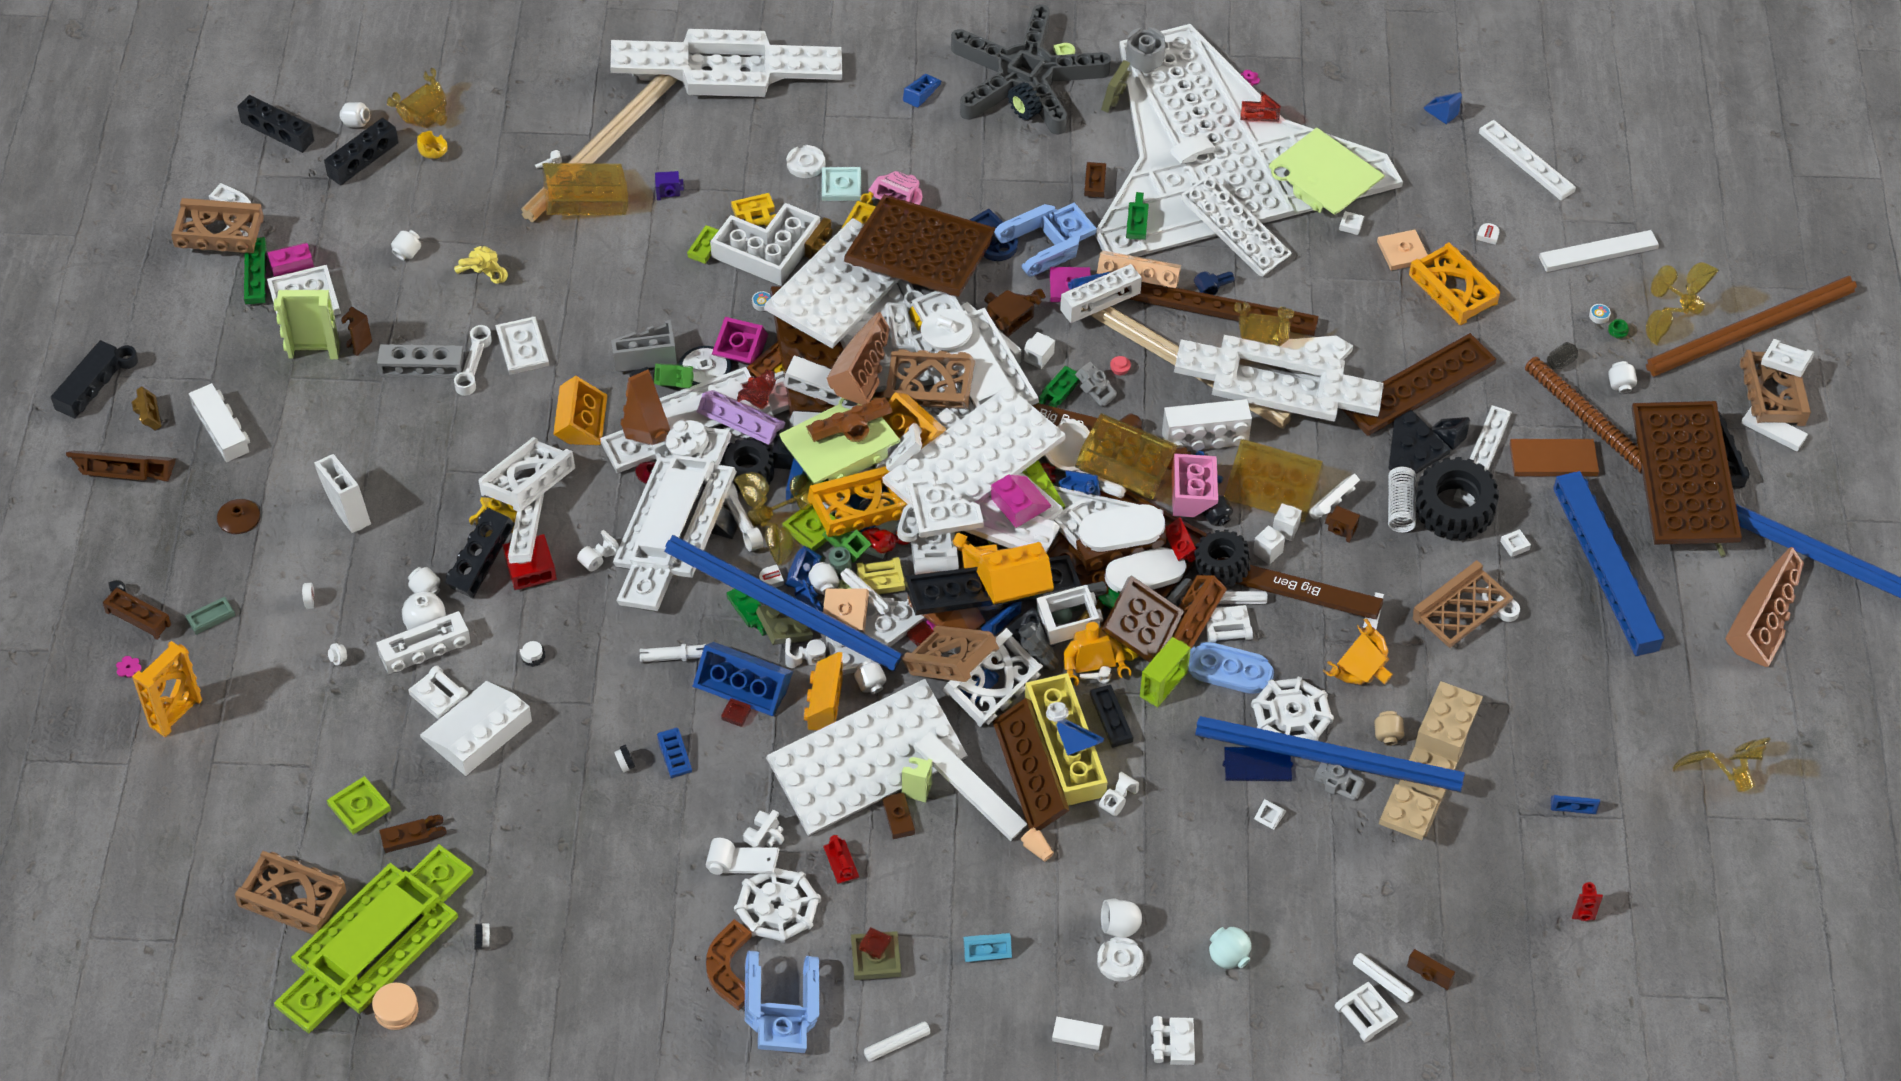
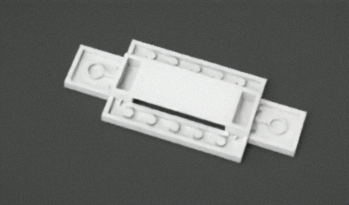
[910,290,1039,419]
[1174,335,1384,422]
[600,367,789,473]
[613,427,736,611]

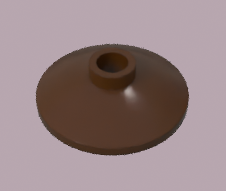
[217,499,260,534]

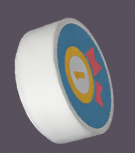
[752,291,771,311]
[1589,304,1611,324]

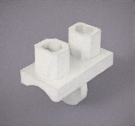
[743,810,784,848]

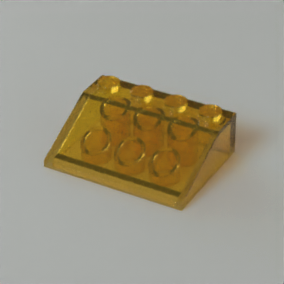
[542,163,629,215]
[1075,413,1178,500]
[1224,439,1324,522]

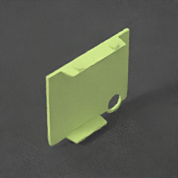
[1268,128,1385,214]
[779,398,900,484]

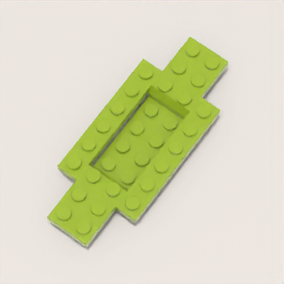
[274,844,473,1034]

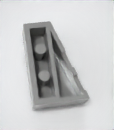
[611,319,677,372]

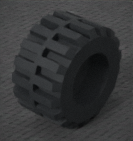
[721,438,774,495]
[1195,529,1250,587]

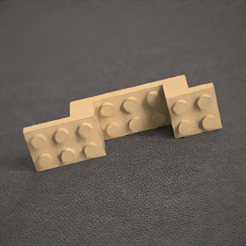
[1379,681,1483,840]

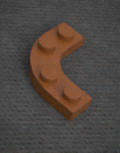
[706,919,752,1011]

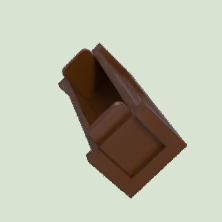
[103,587,171,640]

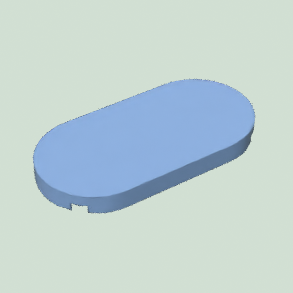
[1188,642,1274,694]

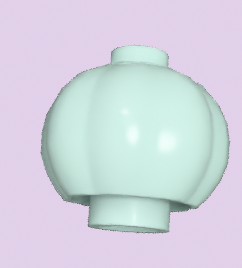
[1209,927,1251,969]

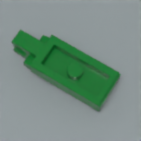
[1126,192,1149,240]
[726,589,767,636]

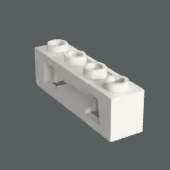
[1060,264,1142,323]
[376,611,471,674]

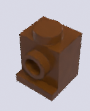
[1325,506,1360,543]

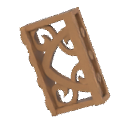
[171,198,264,253]
[884,349,975,409]
[1740,350,1811,426]
[901,626,999,682]
[235,851,347,935]

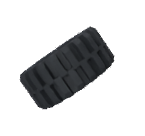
[1416,457,1499,540]

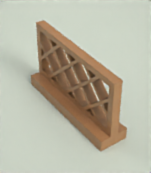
[1413,560,1513,648]

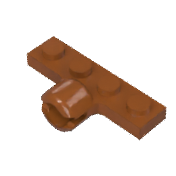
[806,397,893,442]

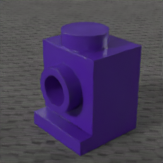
[655,171,684,200]

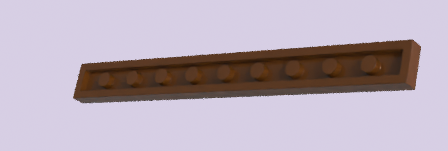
[1117,282,1319,336]

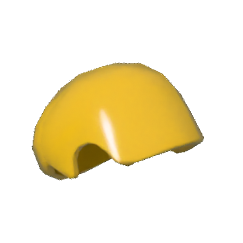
[417,131,448,159]

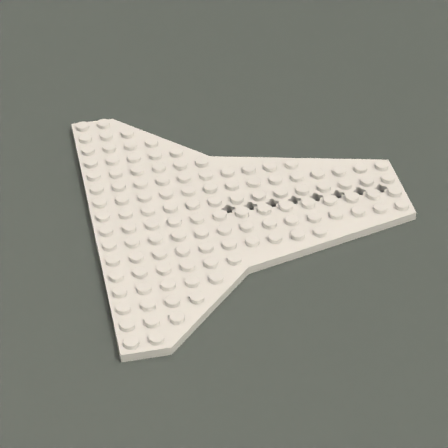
[1095,24,1403,257]

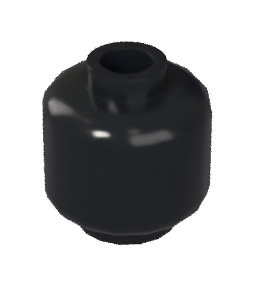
[1202,495,1233,526]

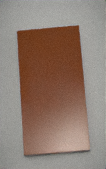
[1509,439,1599,476]

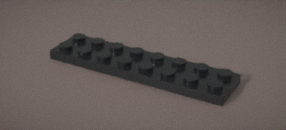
[904,555,1081,616]

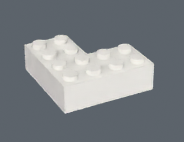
[710,203,820,286]

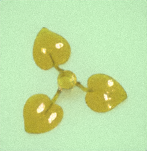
[1646,262,1719,346]
[734,472,814,565]
[1673,737,1771,792]

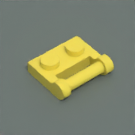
[856,557,905,594]

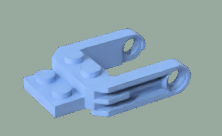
[994,203,1097,277]
[745,951,819,1053]

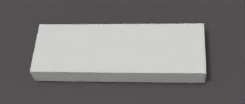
[885,303,915,352]
[1741,406,1808,451]

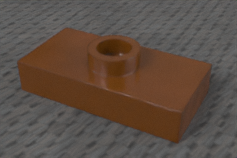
[1084,162,1106,198]
[882,792,915,839]
[1407,949,1455,990]

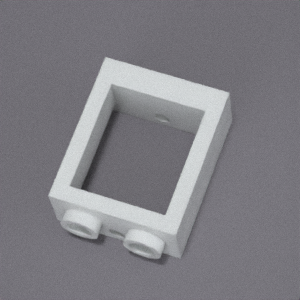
[1037,585,1103,645]

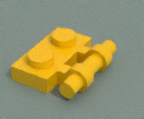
[731,193,776,226]

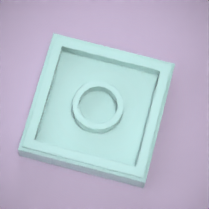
[822,167,861,201]

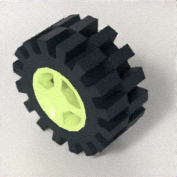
[1008,82,1042,120]

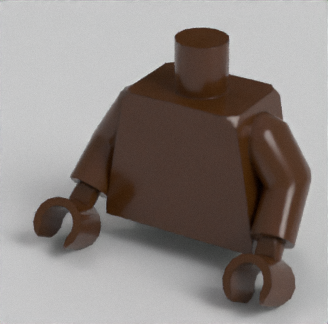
[984,289,1046,337]

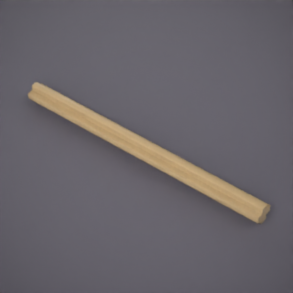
[521,74,678,222]
[1081,306,1292,429]

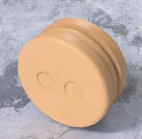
[372,983,419,1030]

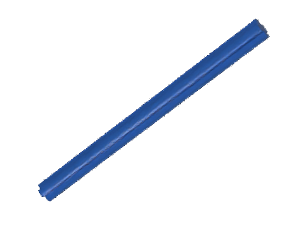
[1736,504,1901,598]
[664,535,903,671]
[1195,716,1465,792]

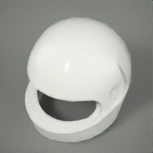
[1101,898,1142,938]

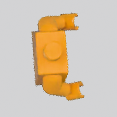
[953,533,1010,568]
[1323,619,1393,685]
[1064,622,1131,686]

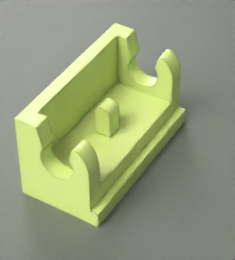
[902,757,932,802]

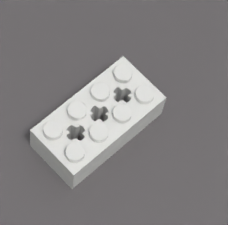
[1162,399,1252,451]

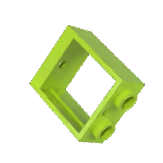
[1140,637,1191,708]

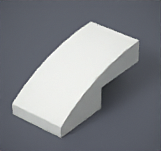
[1170,135,1215,164]

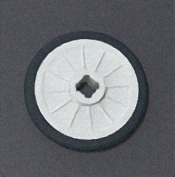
[678,346,732,386]

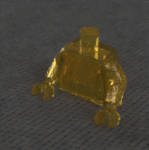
[387,68,447,128]
[1234,302,1294,347]

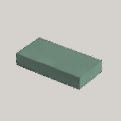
[185,597,236,635]

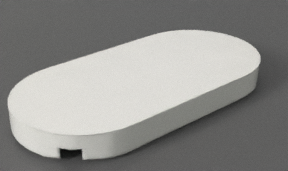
[1079,504,1165,552]
[1105,547,1186,592]

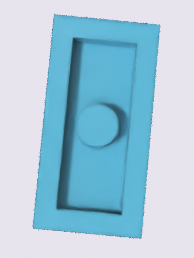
[963,933,1012,962]

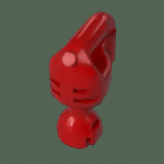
[862,527,910,553]

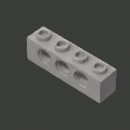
[377,344,465,378]

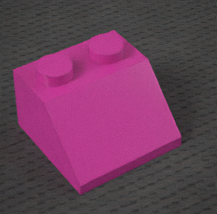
[267,242,314,277]
[712,317,768,364]
[991,474,1051,528]

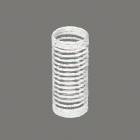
[1388,467,1416,533]

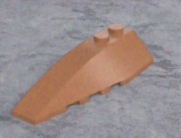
[827,312,890,405]
[1725,547,1804,667]

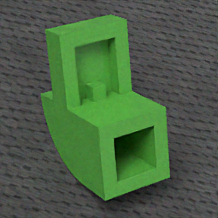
[654,363,694,388]
[822,529,871,563]

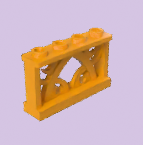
[1409,242,1500,326]
[807,466,908,537]
[132,641,202,737]

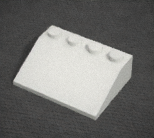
[420,681,532,776]

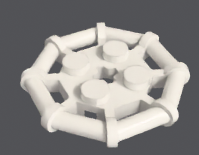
[1251,676,1334,741]
[734,868,821,943]

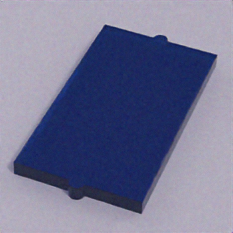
[1222,747,1293,782]

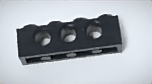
[237,95,315,153]
[324,117,399,186]
[445,507,515,599]

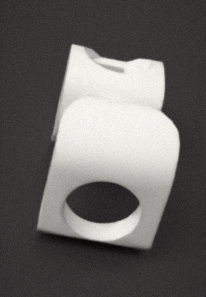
[577,530,619,572]
[785,638,826,668]
[1099,772,1139,816]

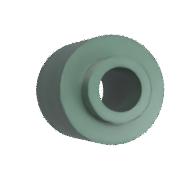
[829,547,852,576]

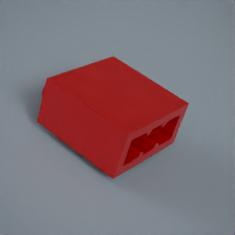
[502,534,557,590]

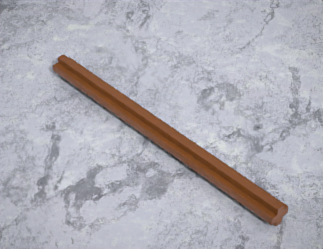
[1646,276,1857,377]

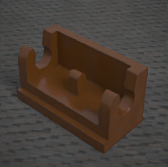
[341,306,372,356]

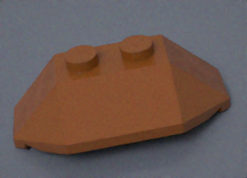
[907,571,985,630]

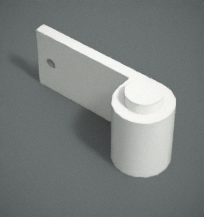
[705,838,779,875]

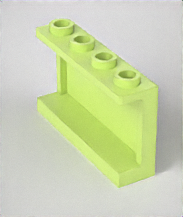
[274,290,340,359]

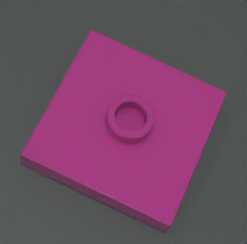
[1050,267,1090,302]

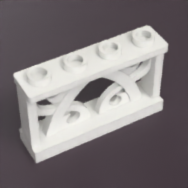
[479,437,575,512]
[942,628,1043,727]

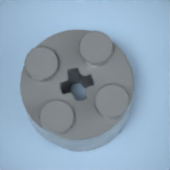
[1126,27,1166,73]

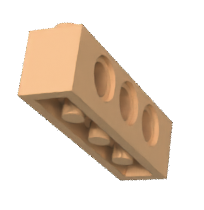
[1097,250,1181,288]

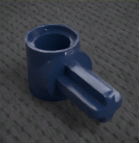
[1194,271,1235,295]

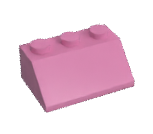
[1172,454,1218,517]

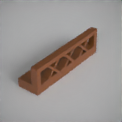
[1171,575,1227,649]

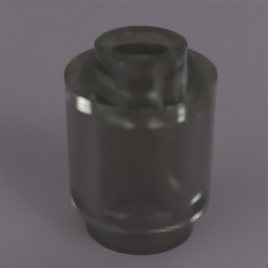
[1547,342,1578,370]

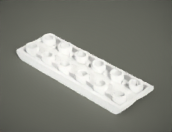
[1181,173,1292,277]
[964,497,1060,553]

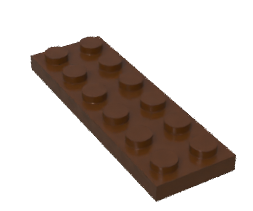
[992,698,1070,831]

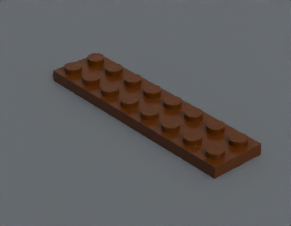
[1342,333,1496,436]

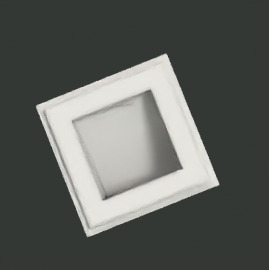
[1254,799,1286,830]

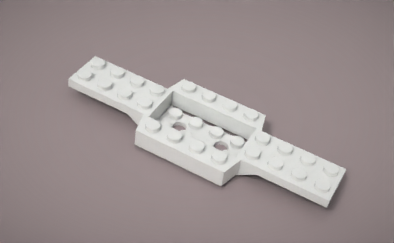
[610,29,842,97]

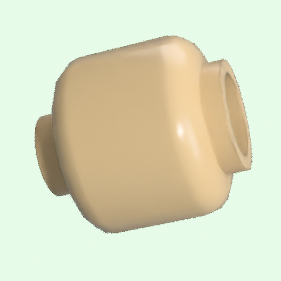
[1374,711,1404,746]

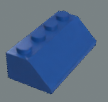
[692,642,793,716]

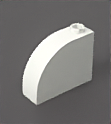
[314,454,371,533]

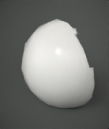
[1044,419,1094,472]

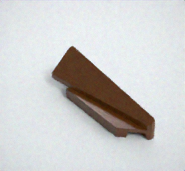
[66,450,176,481]

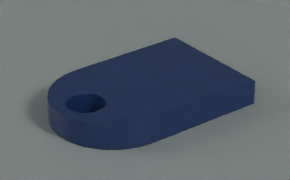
[970,209,1018,261]

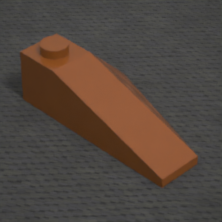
[621,370,670,445]

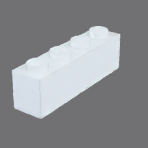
[783,355,858,409]
[189,383,250,462]

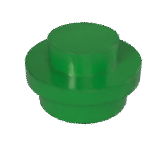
[1608,319,1629,338]

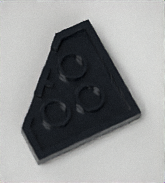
[1388,410,1451,481]

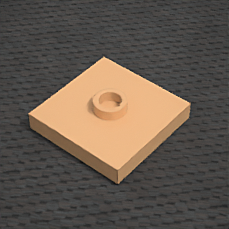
[1377,230,1428,271]
[823,589,869,632]

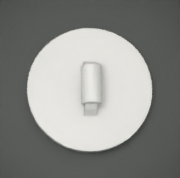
[921,309,972,350]

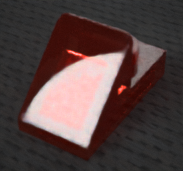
[1240,91,1281,122]

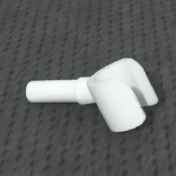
[535,150,562,169]
[1080,666,1112,684]

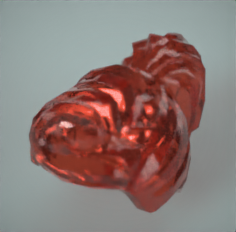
[737,369,776,409]

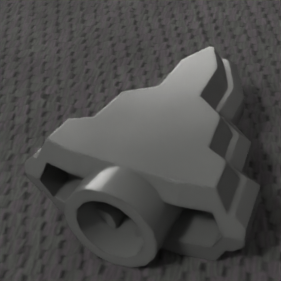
[1018,622,1059,671]

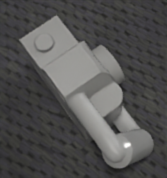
[1075,361,1117,407]
[1314,762,1365,800]

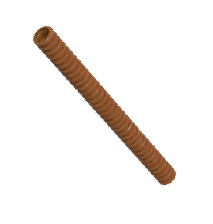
[1525,356,1642,474]

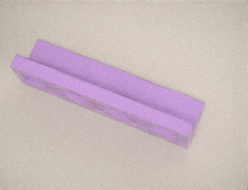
[697,390,786,445]

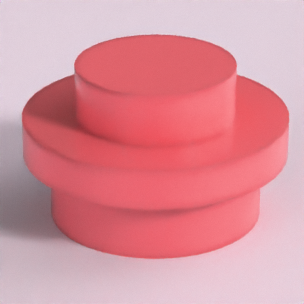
[1110,356,1131,376]

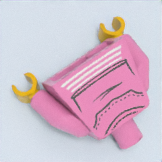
[860,171,922,205]

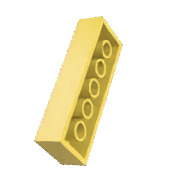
[1025,673,1108,806]

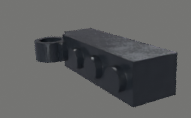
[51,340,138,419]

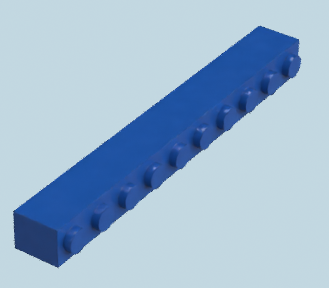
[1553,471,1664,657]

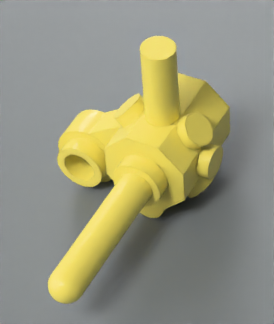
[454,246,508,283]

